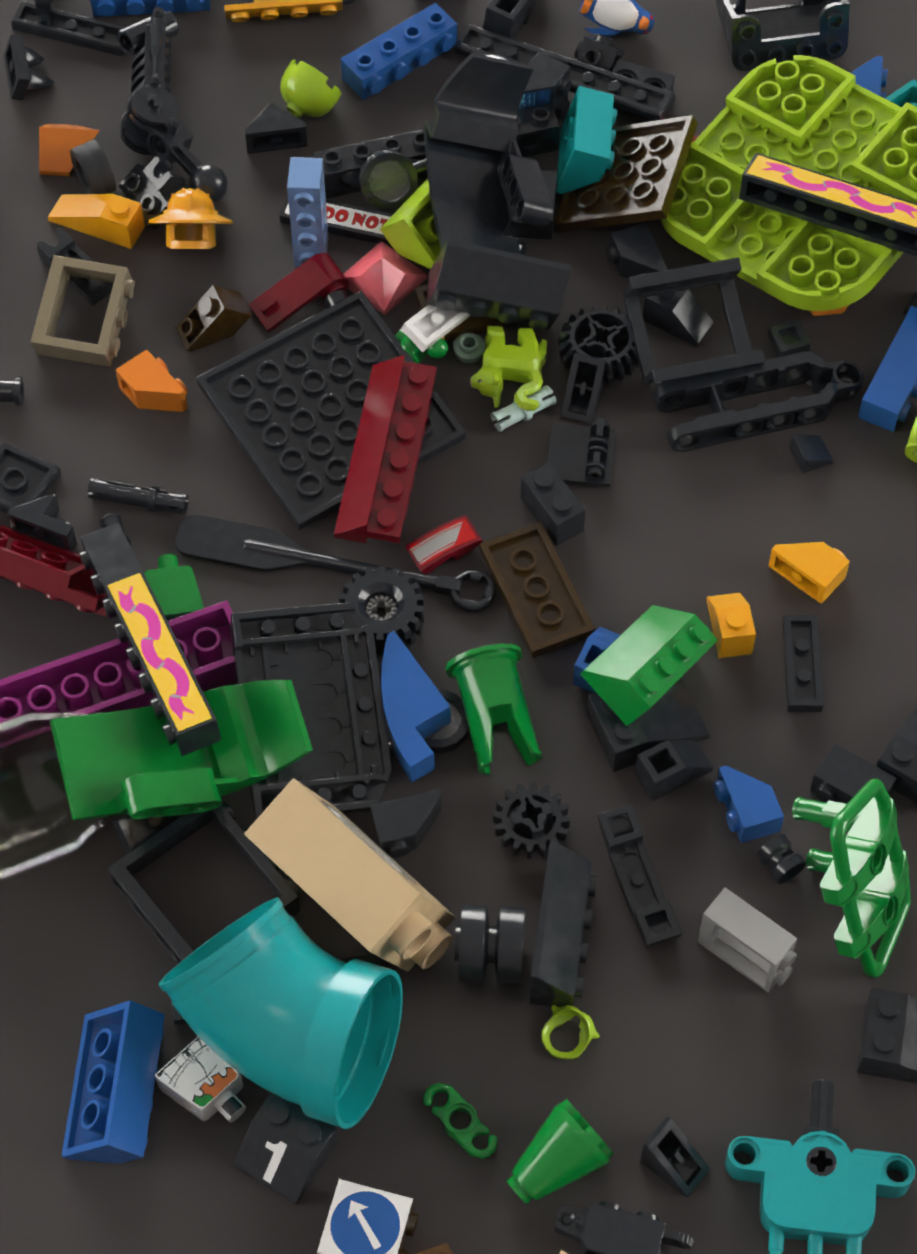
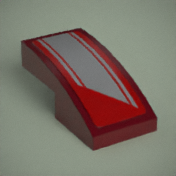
[405,515,484,575]

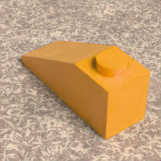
[48,194,145,249]

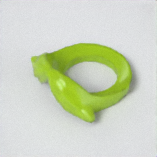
[542,1005,600,1060]

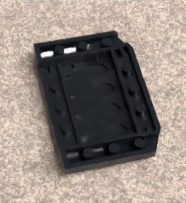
[230,602,392,821]

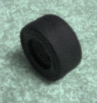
[70,140,117,194]

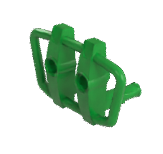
[792,779,911,978]

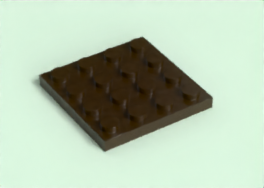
[553,115,698,232]

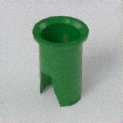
[445,643,543,775]

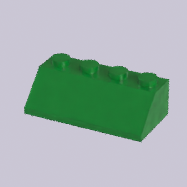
[580,605,718,726]

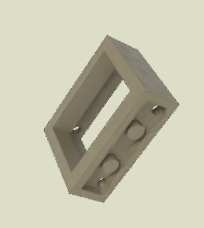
[31,255,135,367]

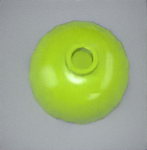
[280,60,342,118]

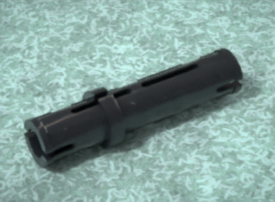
[88,477,189,515]

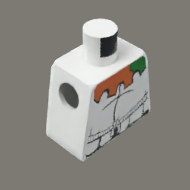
[154,1037,246,1123]

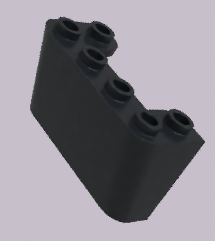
[716,0,850,71]

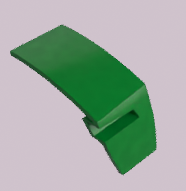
[50,680,313,821]

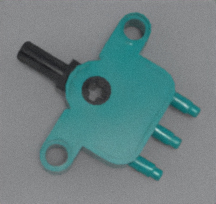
[724,1079,916,1254]

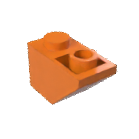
[115,350,188,412]

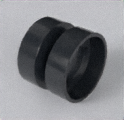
[454,904,525,985]

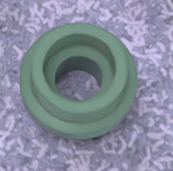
[453,333,485,364]

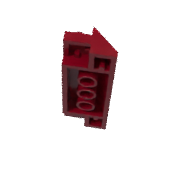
[334,355,437,544]
[0,524,107,617]

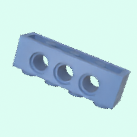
[287,157,329,267]

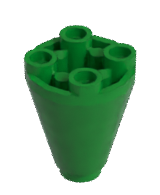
[507,1098,614,1204]

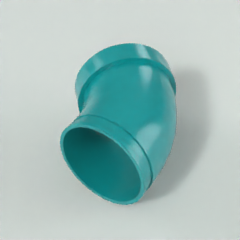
[158,897,403,1129]

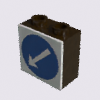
[317,1179,419,1254]

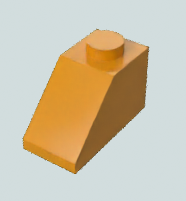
[768,542,850,604]
[706,593,756,658]

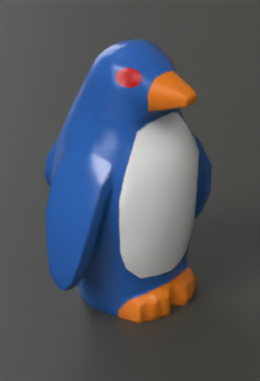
[579,0,655,36]

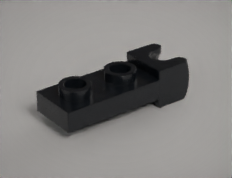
[37,228,114,306]

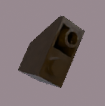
[175,285,252,352]

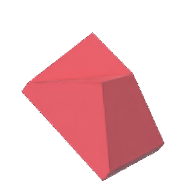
[344,241,427,316]

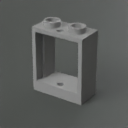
[697,887,797,993]

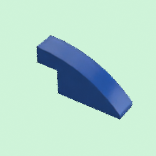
[381,631,451,783]

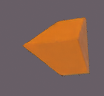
[39,124,100,176]

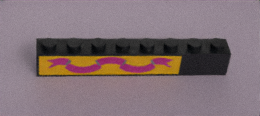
[739,153,917,257]
[79,522,221,756]

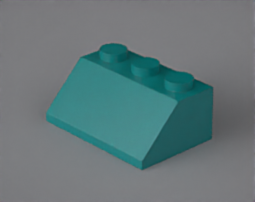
[555,86,617,194]

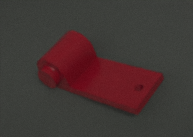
[249,253,349,333]

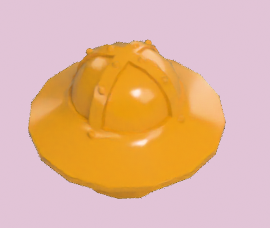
[149,188,233,249]

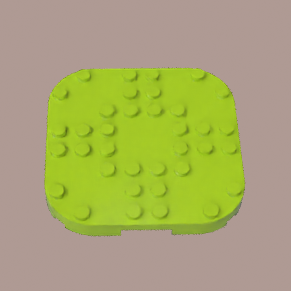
[660,55,917,311]

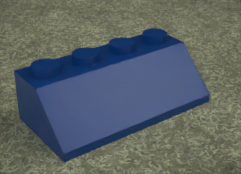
[61,1000,165,1164]

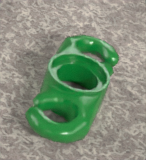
[423,1083,498,1159]

